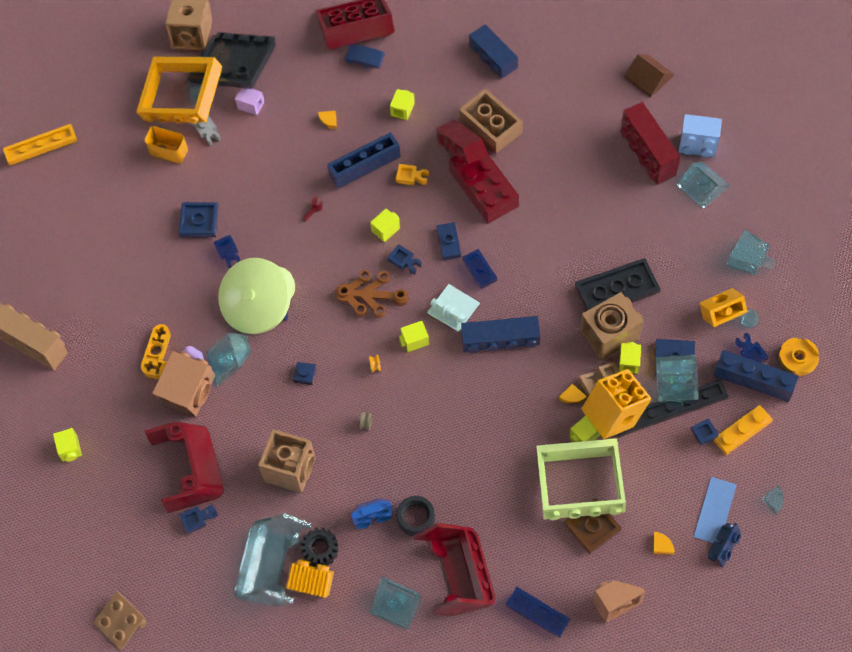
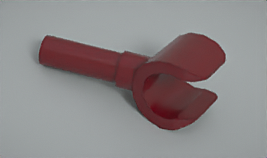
[303,197,323,222]

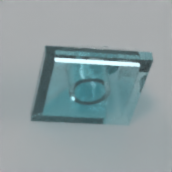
[206,333,251,386]

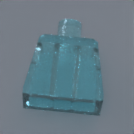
[726,229,776,274]

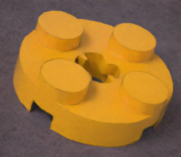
[778,338,819,377]

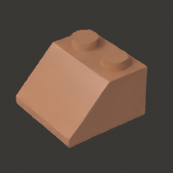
[593,580,645,623]

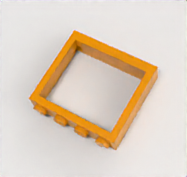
[136,57,222,124]

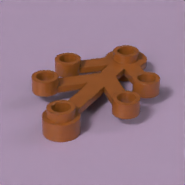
[335,270,408,318]

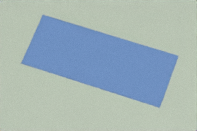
[694,477,737,543]

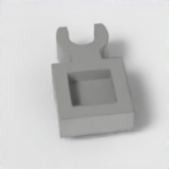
[192,116,221,146]

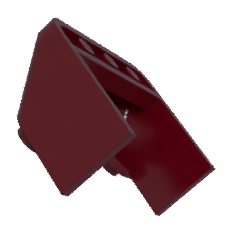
[145,422,224,513]
[413,523,496,616]

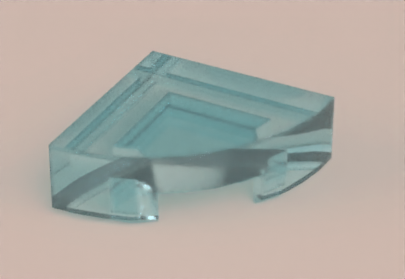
[762,486,783,515]

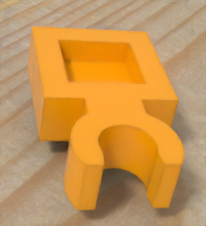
[396,164,429,185]

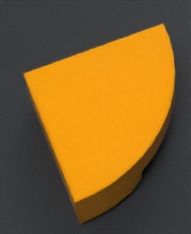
[318,111,337,129]
[559,384,587,404]
[653,532,675,555]

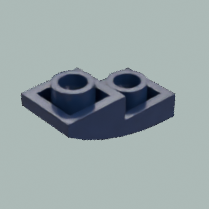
[344,44,385,69]

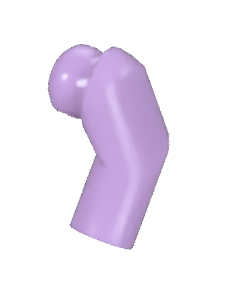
[183,346,204,360]

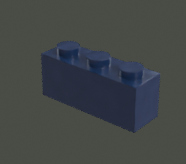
[468,24,518,79]

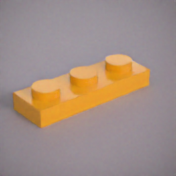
[713,405,773,455]

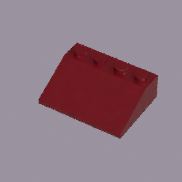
[315,0,395,50]

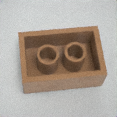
[459,88,523,154]

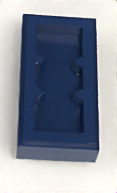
[437,222,461,260]

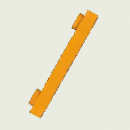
[3,124,78,166]

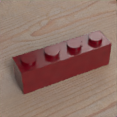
[436,119,488,164]

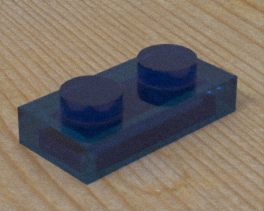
[462,249,497,289]

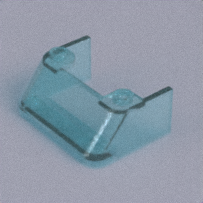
[235,513,311,606]

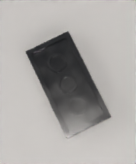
[575,258,661,311]

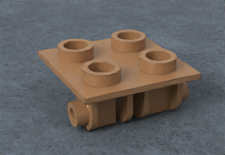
[93,591,147,650]

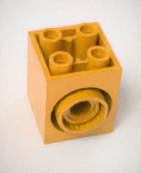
[581,369,652,439]

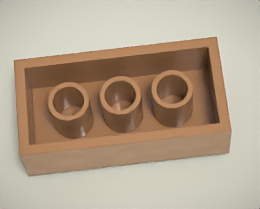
[0,303,68,370]

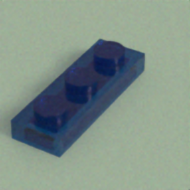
[506,586,571,638]

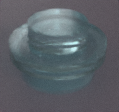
[739,309,759,328]

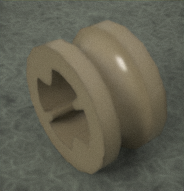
[359,412,372,430]

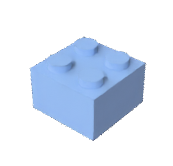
[678,114,722,157]

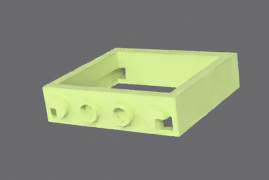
[537,438,626,520]

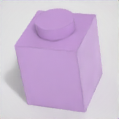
[235,88,264,116]

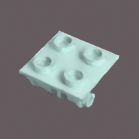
[427,284,480,332]

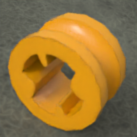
[369,354,381,373]

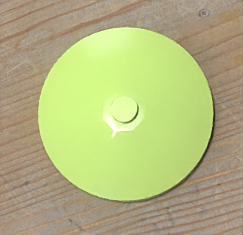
[218,258,291,334]

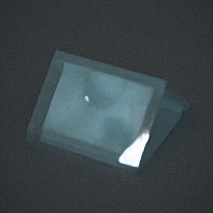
[678,162,730,208]
[370,577,422,630]

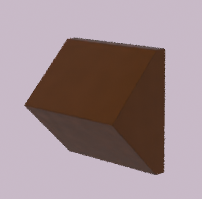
[624,54,674,97]

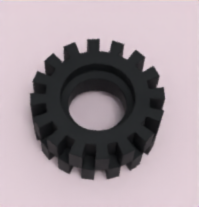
[301,527,339,567]

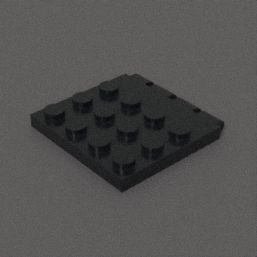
[188,32,276,89]

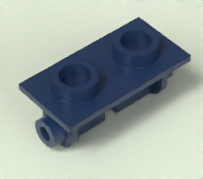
[708,523,741,567]

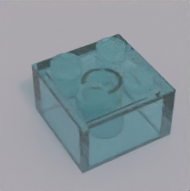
[656,355,699,402]

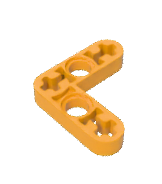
[141,324,171,379]

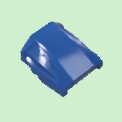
[350,498,393,529]

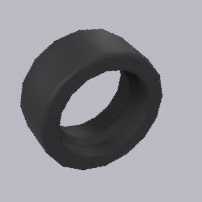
[396,495,435,536]

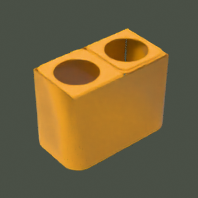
[145,126,188,164]

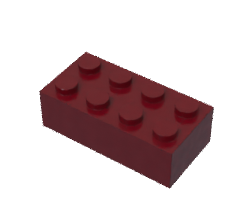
[620,101,680,185]
[448,153,519,224]

